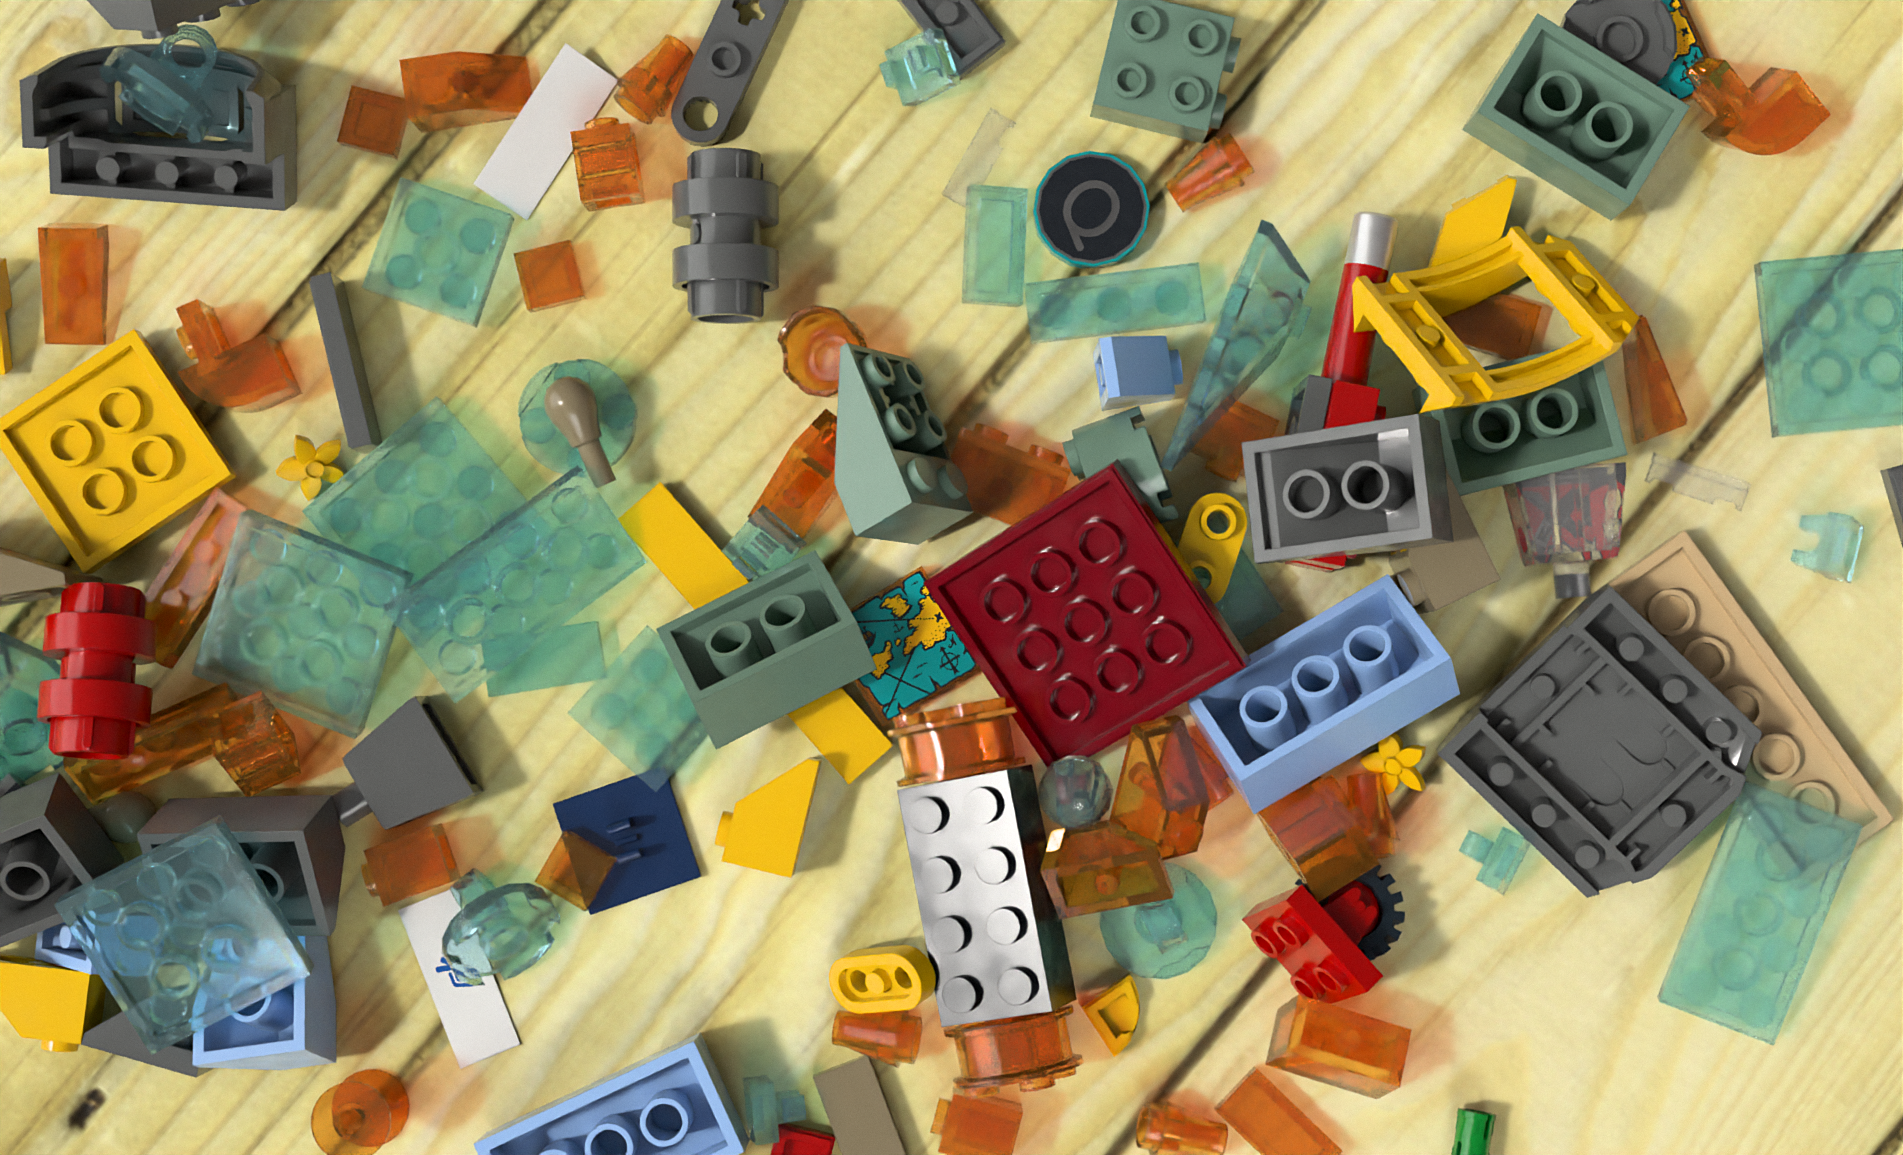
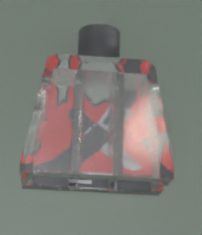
[1502,462,1626,599]

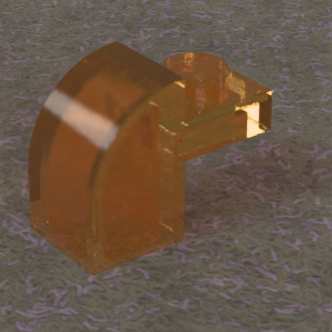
[1684,56,1831,155]
[176,299,303,413]

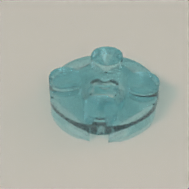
[518,359,638,477]

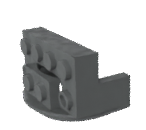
[19,44,297,211]

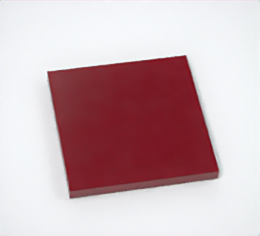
[923,459,1251,778]

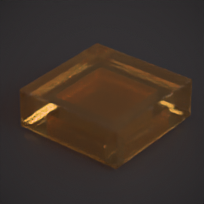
[337,85,412,159]
[513,240,586,313]
[534,829,617,911]

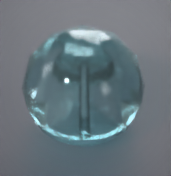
[1038,755,1113,830]

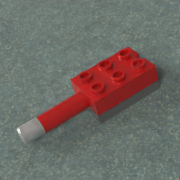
[1278,211,1399,573]

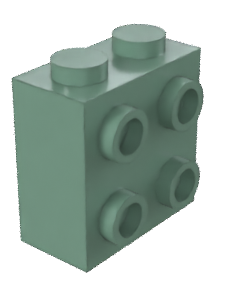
[1090,0,1241,143]

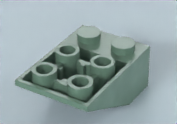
[834,343,973,545]

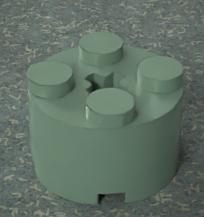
[1062,406,1179,524]

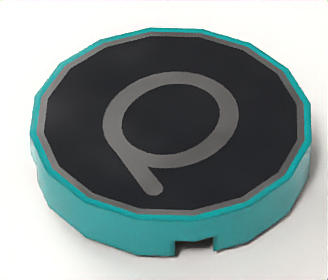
[1033,151,1150,269]

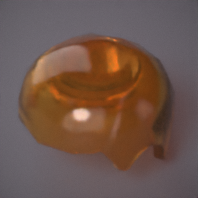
[777,305,869,398]

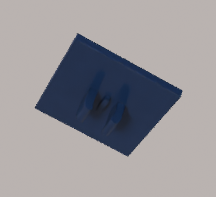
[553,765,702,915]

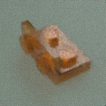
[951,423,1072,526]

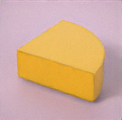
[1080,973,1140,1057]

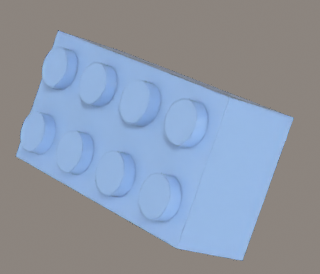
[1186,574,1460,814]
[474,1032,750,1155]

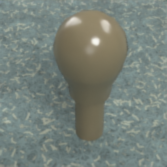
[544,376,616,489]
[87,791,156,843]

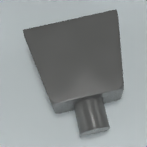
[332,696,484,830]

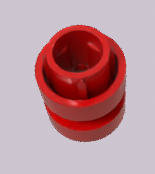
[37,582,158,760]

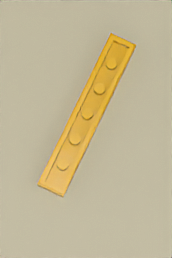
[616,482,893,784]

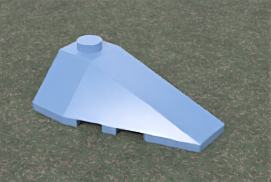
[193,936,336,1070]

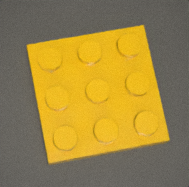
[0,329,237,574]

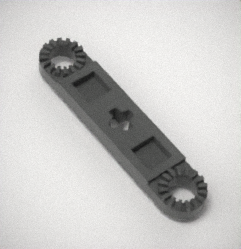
[671,0,789,147]

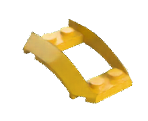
[1352,226,1640,413]

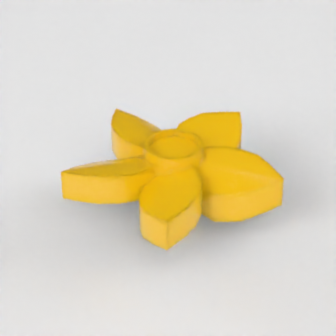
[275,435,348,501]
[1359,732,1426,797]

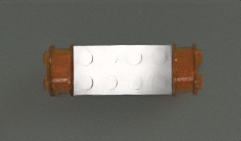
[887,697,1084,1100]

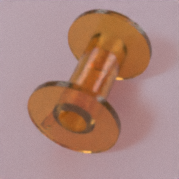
[311,1069,410,1155]

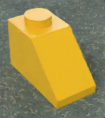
[715,758,822,878]
[0,954,108,1052]

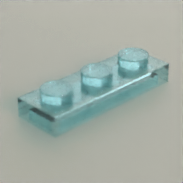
[1024,262,1206,344]

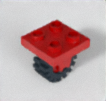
[1241,855,1405,1008]

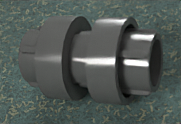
[672,148,779,324]

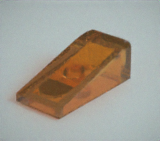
[38,223,109,345]
[1622,315,1688,445]

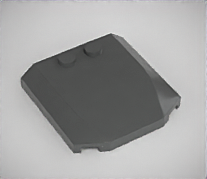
[1437,583,1762,898]

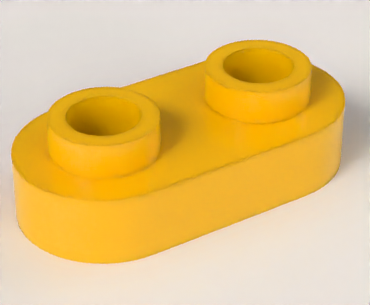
[1177,493,1247,604]
[829,945,936,1014]

